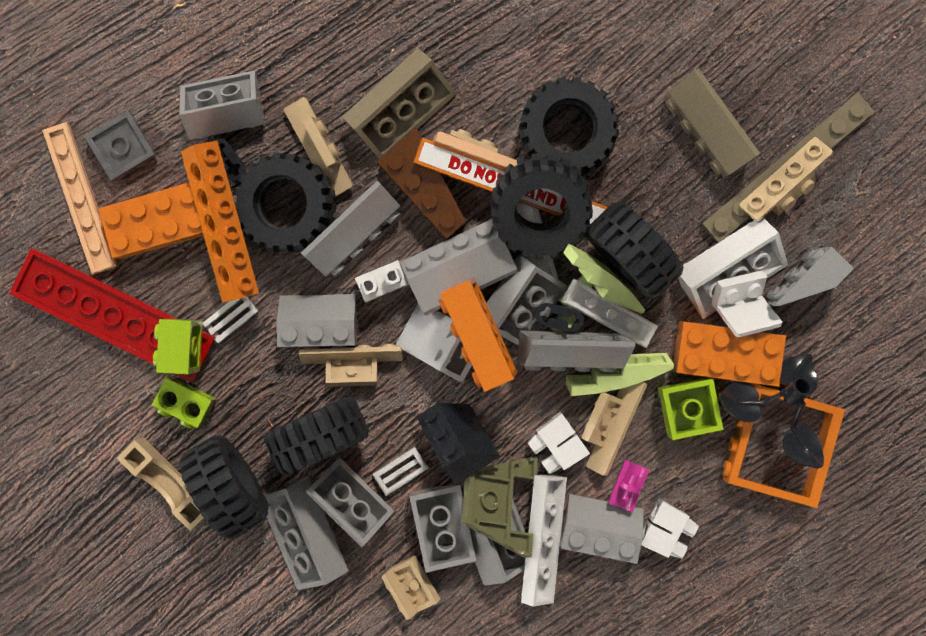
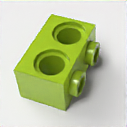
[152,376,216,429]

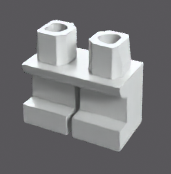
[355,260,409,303]
[528,412,590,474]
[641,498,699,559]

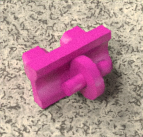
[608,460,649,513]

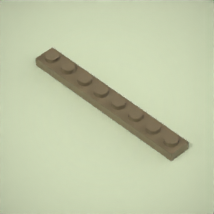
[701,92,875,243]

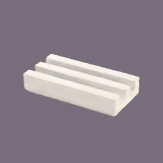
[203,297,259,343]
[372,447,429,496]

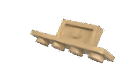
[284,97,353,196]
[740,137,833,222]
[299,344,403,387]
[581,382,647,476]

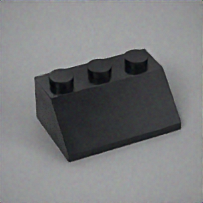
[416,403,501,485]

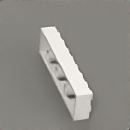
[521,474,567,607]

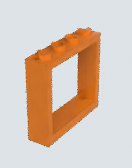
[722,383,845,508]

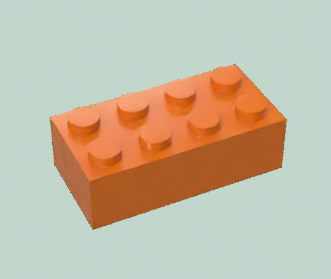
[98,183,204,259]
[439,277,517,392]
[671,321,786,387]

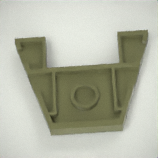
[462,457,538,558]

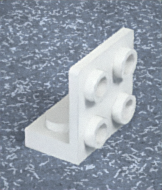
[711,270,782,337]

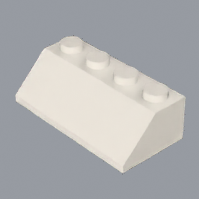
[678,218,788,319]

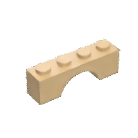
[116,437,204,531]

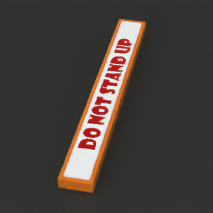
[413,138,607,224]

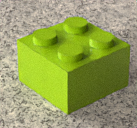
[153,319,203,374]
[657,377,724,440]

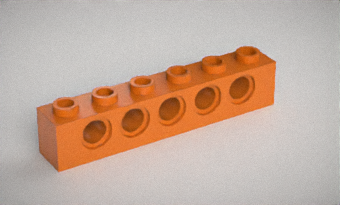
[181,141,259,303]

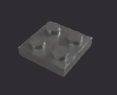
[84,111,157,182]

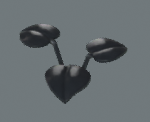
[719,354,824,469]

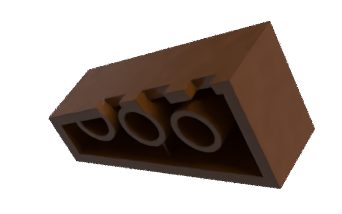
[378,127,466,240]

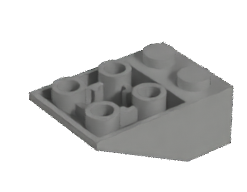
[766,246,854,306]
[396,304,472,383]

